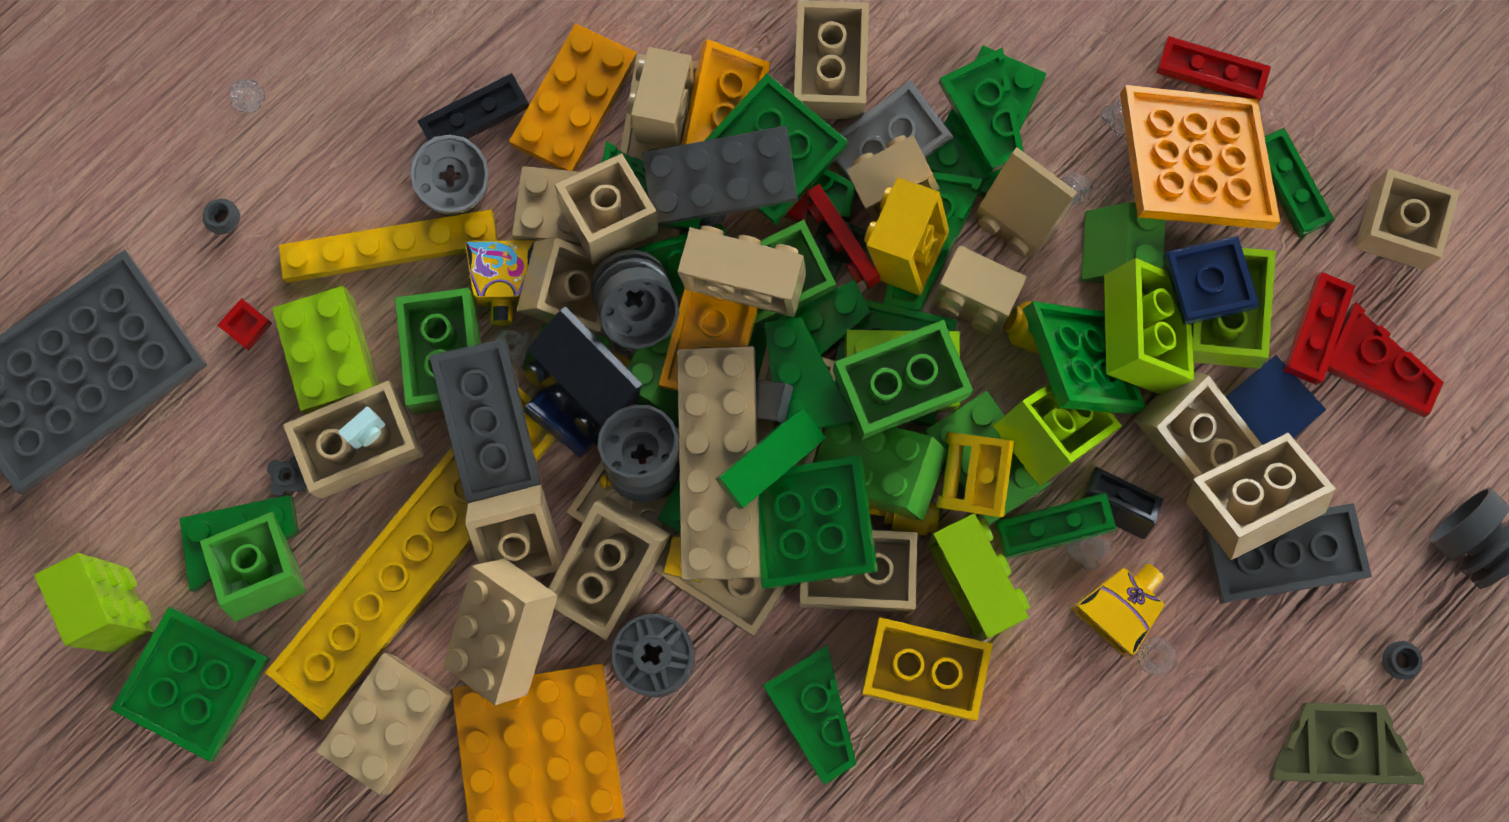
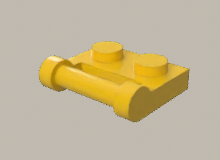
[936,432,1014,517]

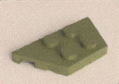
[1269,703,1424,785]

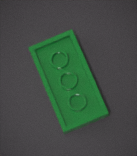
[927,45,1047,197]

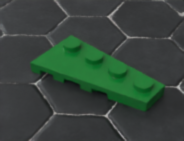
[883,172,984,312]
[748,280,872,380]

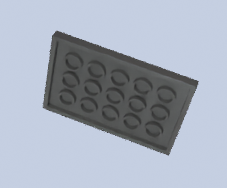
[0,250,208,495]

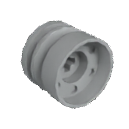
[410,134,489,215]

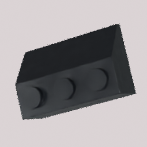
[522,306,643,446]

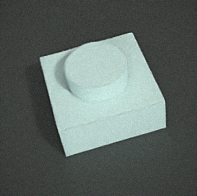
[338,406,386,450]

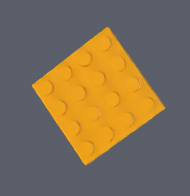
[1120,85,1280,230]
[452,663,625,822]

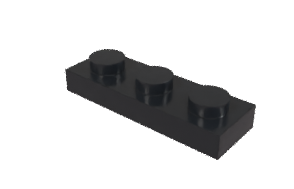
[418,73,529,141]

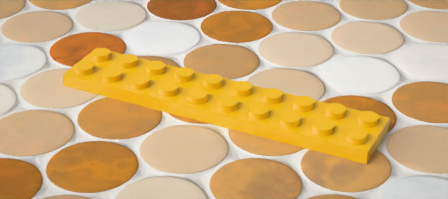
[265,388,556,721]

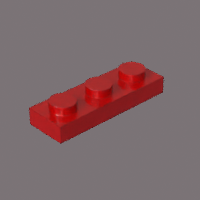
[1156,36,1271,103]
[806,184,880,289]
[1283,272,1355,385]

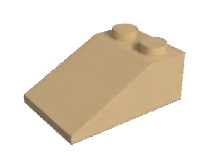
[975,147,1077,260]
[1133,371,1262,482]

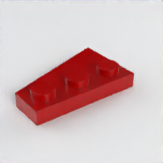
[1327,302,1444,417]

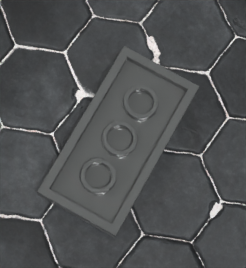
[642,126,798,226]
[429,338,541,503]
[1203,503,1372,604]

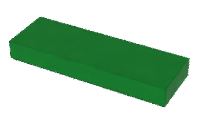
[1264,127,1335,238]
[715,408,826,510]
[996,493,1117,559]

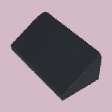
[1080,467,1163,539]

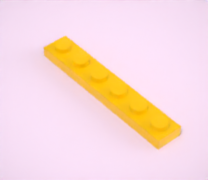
[279,209,498,283]

